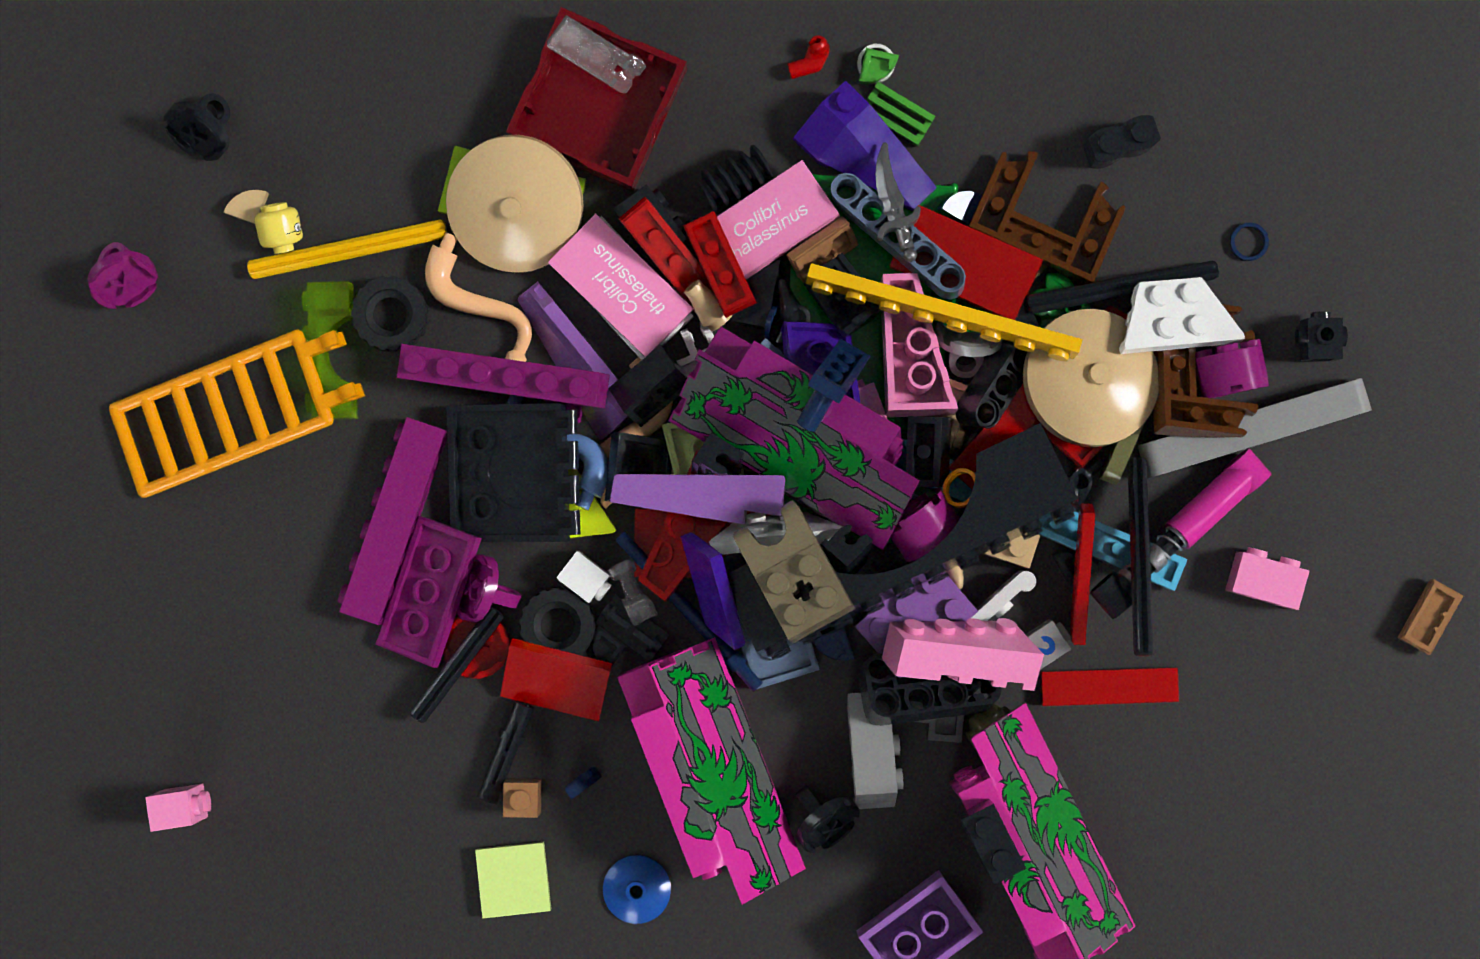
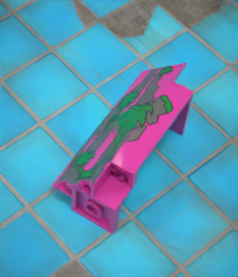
[617,638,806,905]
[949,703,1136,959]

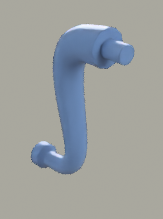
[506,395,609,511]

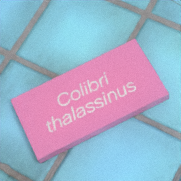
[717,160,840,279]
[548,213,694,357]

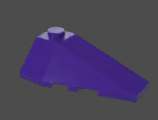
[793,81,937,212]

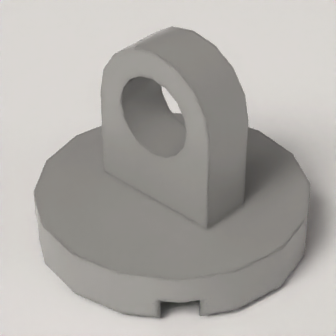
[935,322,1003,378]

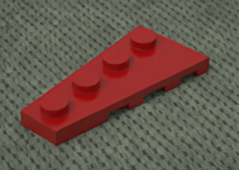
[638,451,729,602]

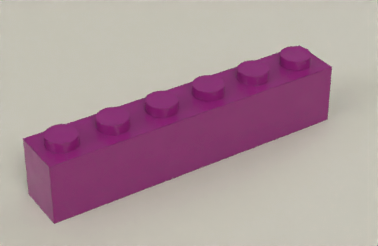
[397,344,610,408]
[338,417,447,625]

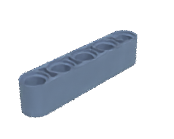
[831,173,966,300]

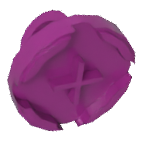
[87,242,158,309]
[457,554,522,623]

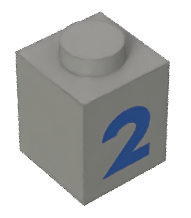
[1026,619,1071,670]

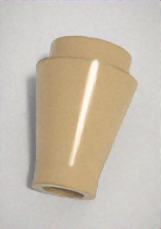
[684,279,732,332]

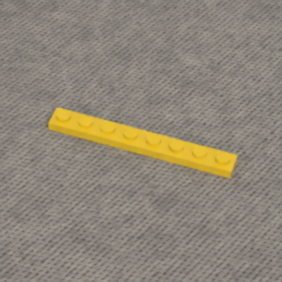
[806,263,1083,361]

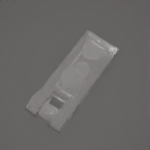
[547,15,646,93]

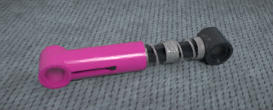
[1089,448,1272,619]

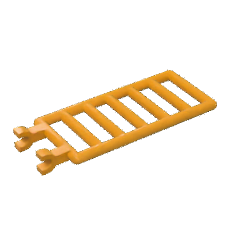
[109,329,365,498]

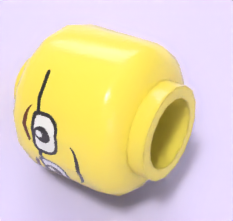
[254,202,303,254]

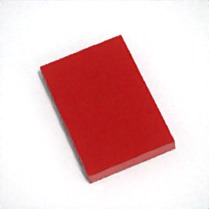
[500,638,612,722]

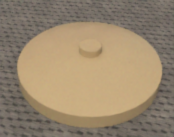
[446,135,583,272]
[1023,309,1159,447]

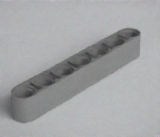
[1138,378,1372,478]

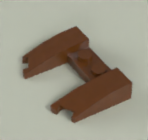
[968,151,1126,285]
[1153,304,1258,438]

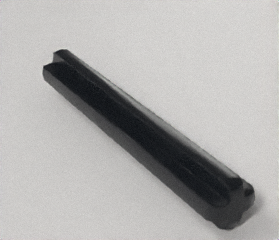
[410,607,504,723]

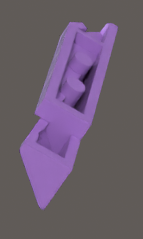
[518,281,630,440]
[610,474,786,524]

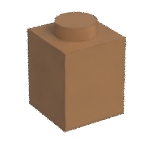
[503,778,542,818]

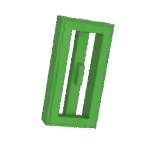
[867,82,936,147]

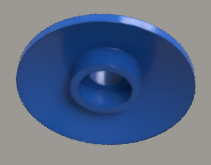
[603,855,671,924]

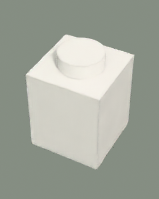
[556,551,612,603]

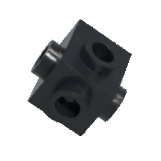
[1295,311,1348,362]

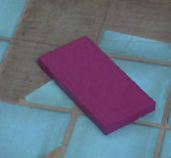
[375,516,482,668]

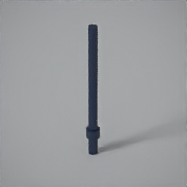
[615,531,763,692]

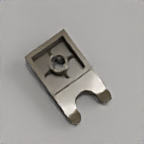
[733,500,855,643]

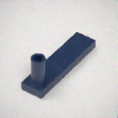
[797,339,870,432]

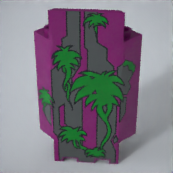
[669,327,920,550]

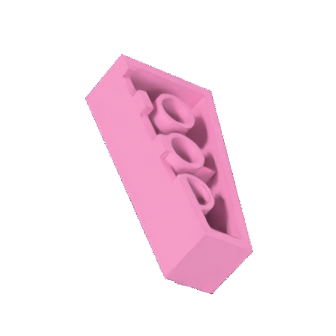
[880,273,958,417]
[882,618,1044,691]

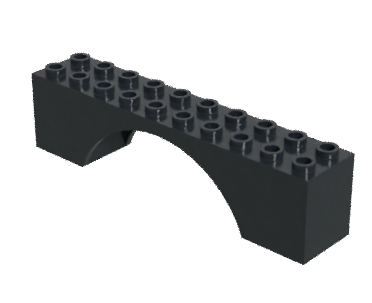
[727,423,1078,660]

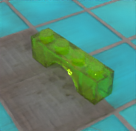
[302,281,358,420]

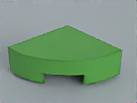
[858,48,899,84]

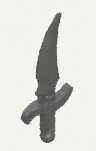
[875,142,921,262]

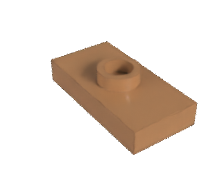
[787,216,859,283]
[1397,579,1463,655]

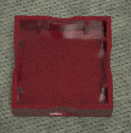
[506,7,687,192]

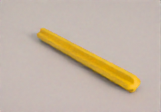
[247,219,447,279]

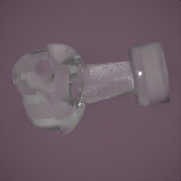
[607,558,658,626]

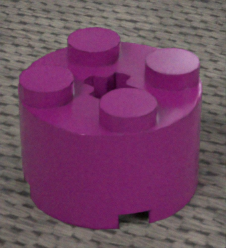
[1195,339,1269,398]
[890,487,961,562]

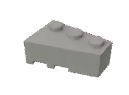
[847,693,903,809]

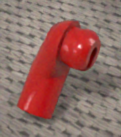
[787,35,830,79]

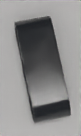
[955,341,1027,429]

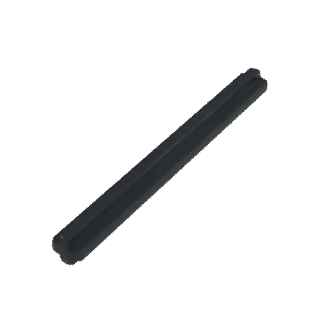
[1024,260,1219,314]
[1127,457,1153,656]

